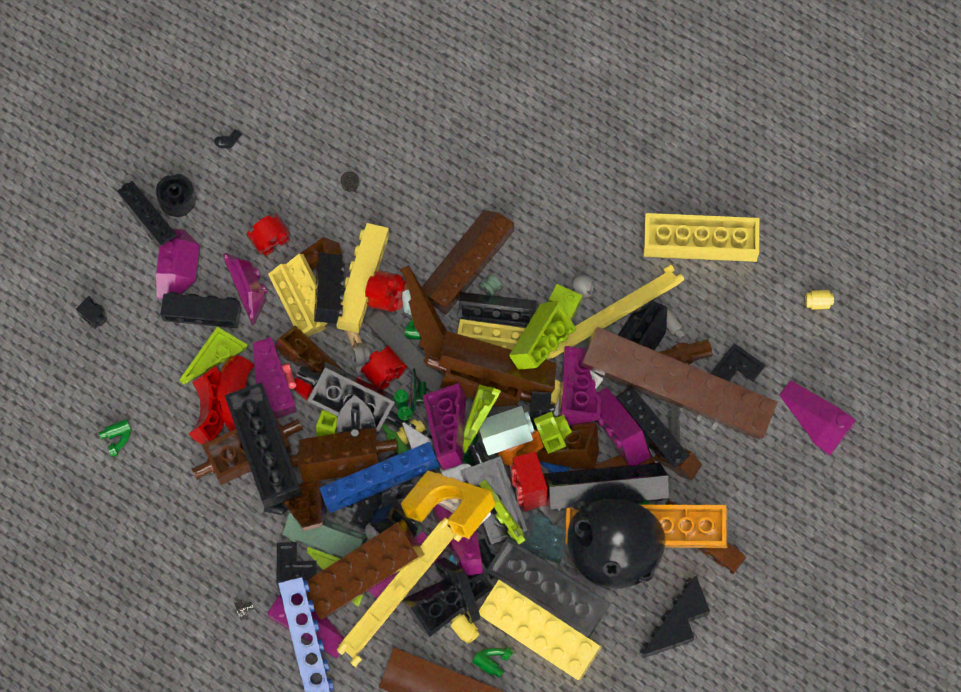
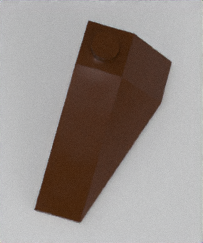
[275,326,344,373]
[536,423,599,468]
[283,480,327,531]

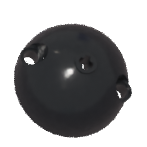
[567,499,666,589]

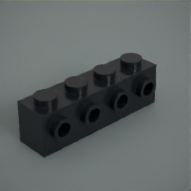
[314,252,345,324]
[160,292,241,328]
[458,292,537,327]

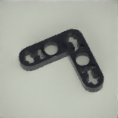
[435,558,480,624]

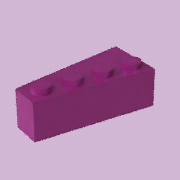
[423,383,466,470]
[432,504,483,576]

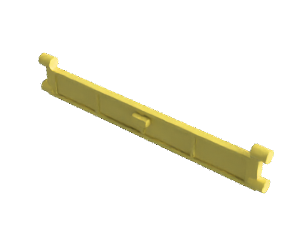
[546,265,684,360]
[336,517,463,667]

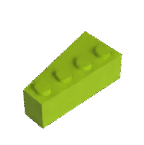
[509,301,577,370]

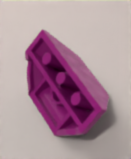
[156,229,200,299]
[223,253,268,325]

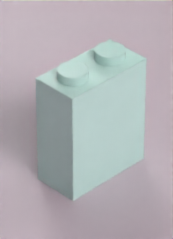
[480,406,535,455]

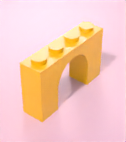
[401,470,496,539]

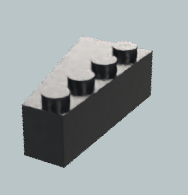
[402,573,493,637]

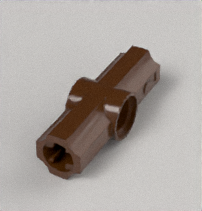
[659,339,713,365]

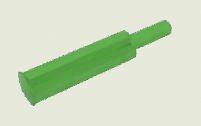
[381,422,409,454]

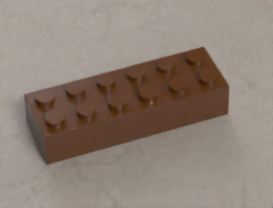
[306,521,425,620]

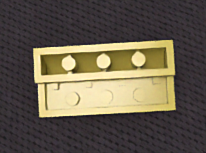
[268,254,327,337]
[457,319,525,350]

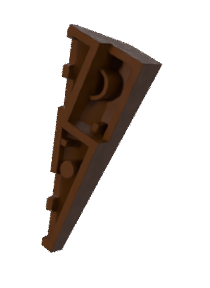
[400,265,447,364]

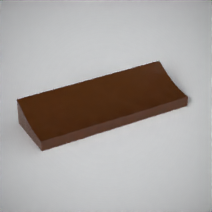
[438,331,557,394]
[379,648,504,692]

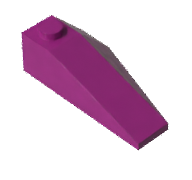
[558,346,601,426]
[779,381,856,455]
[267,593,345,659]

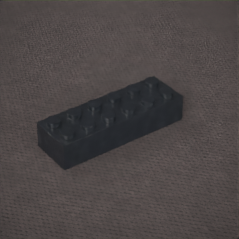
[224,382,302,508]
[543,462,669,511]
[486,537,611,638]

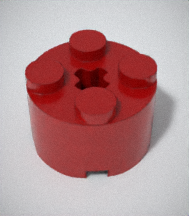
[246,213,290,257]
[365,270,406,312]
[360,346,407,390]

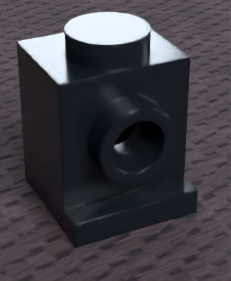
[76,296,107,329]

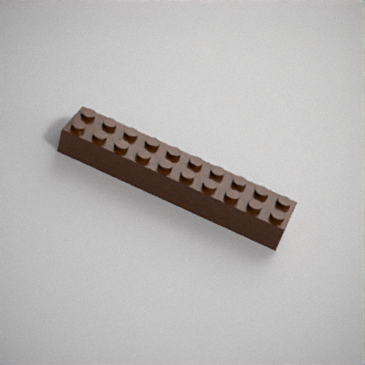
[580,327,777,440]

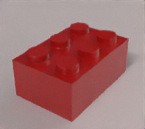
[510,451,547,512]

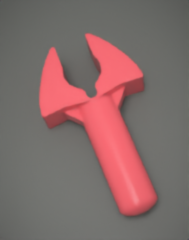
[281,363,296,389]

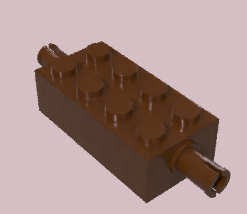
[426,355,532,407]
[191,412,303,485]
[289,427,398,483]

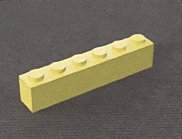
[337,223,389,333]

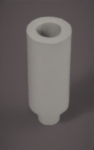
[664,304,685,340]

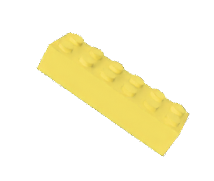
[643,213,759,262]
[479,580,602,680]

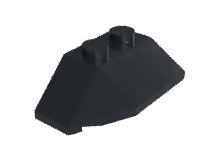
[618,300,668,351]

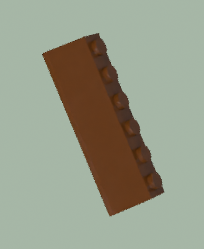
[422,210,514,315]

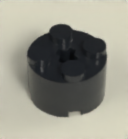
[156,174,196,217]

